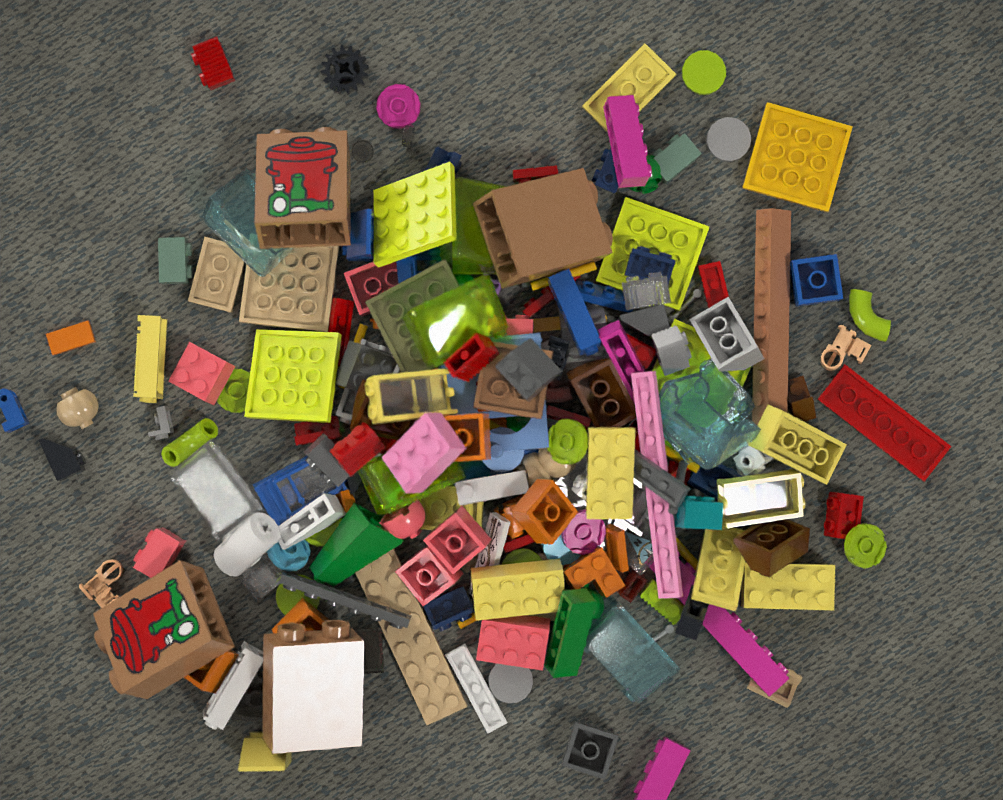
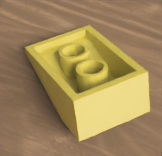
[239,731,291,771]

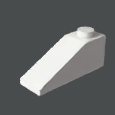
[455,470,529,505]
[278,493,346,550]

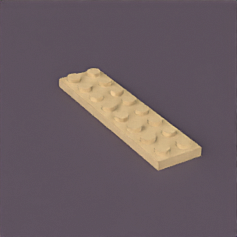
[356,549,468,725]

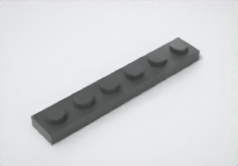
[279,570,412,629]

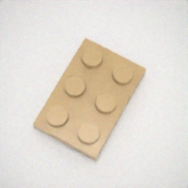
[188,237,249,313]

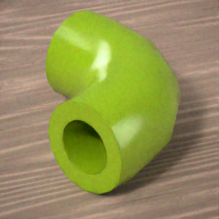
[849,289,891,342]
[161,418,218,467]

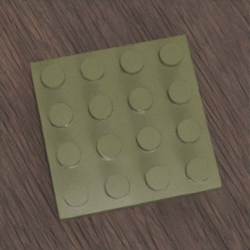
[365,259,486,382]

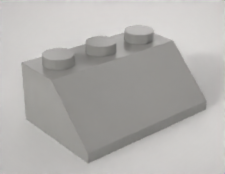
[689,297,764,371]

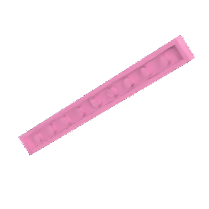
[631,371,683,598]

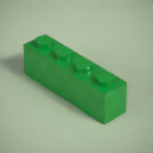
[544,589,596,678]

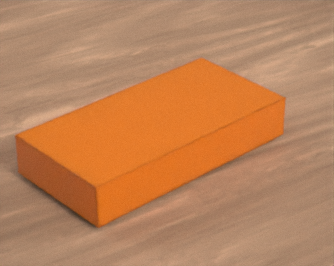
[46,321,96,356]
[605,523,629,573]

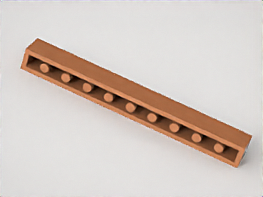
[752,208,791,433]

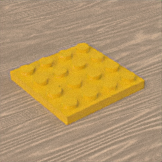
[742,102,853,213]

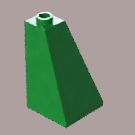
[309,503,404,586]

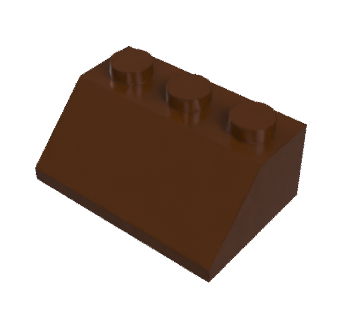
[566,358,637,428]
[350,380,429,440]
[734,519,810,577]

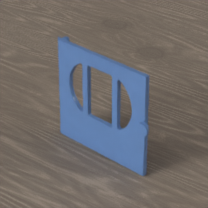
[438,333,549,458]

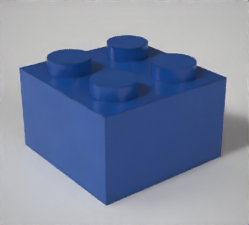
[790,254,843,307]

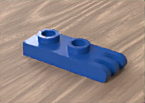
[575,280,634,313]

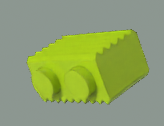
[639,579,684,625]

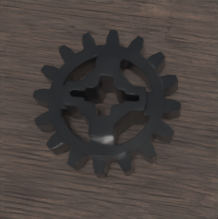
[321,45,369,95]

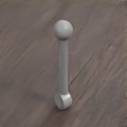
[668,289,702,325]
[634,625,674,654]

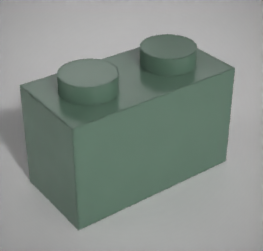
[652,133,702,185]
[158,237,193,284]

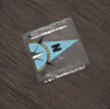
[624,519,654,575]

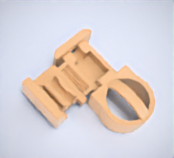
[820,325,872,371]
[79,559,123,608]

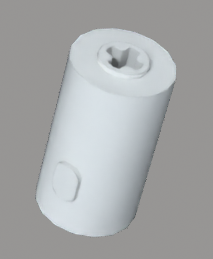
[214,512,280,576]

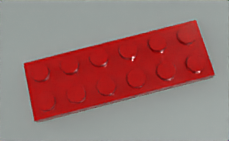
[817,364,952,482]

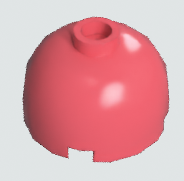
[380,496,426,539]

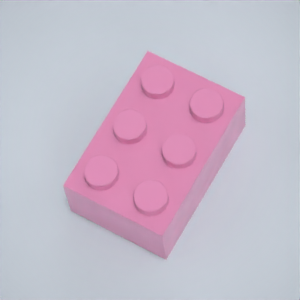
[382,413,466,493]

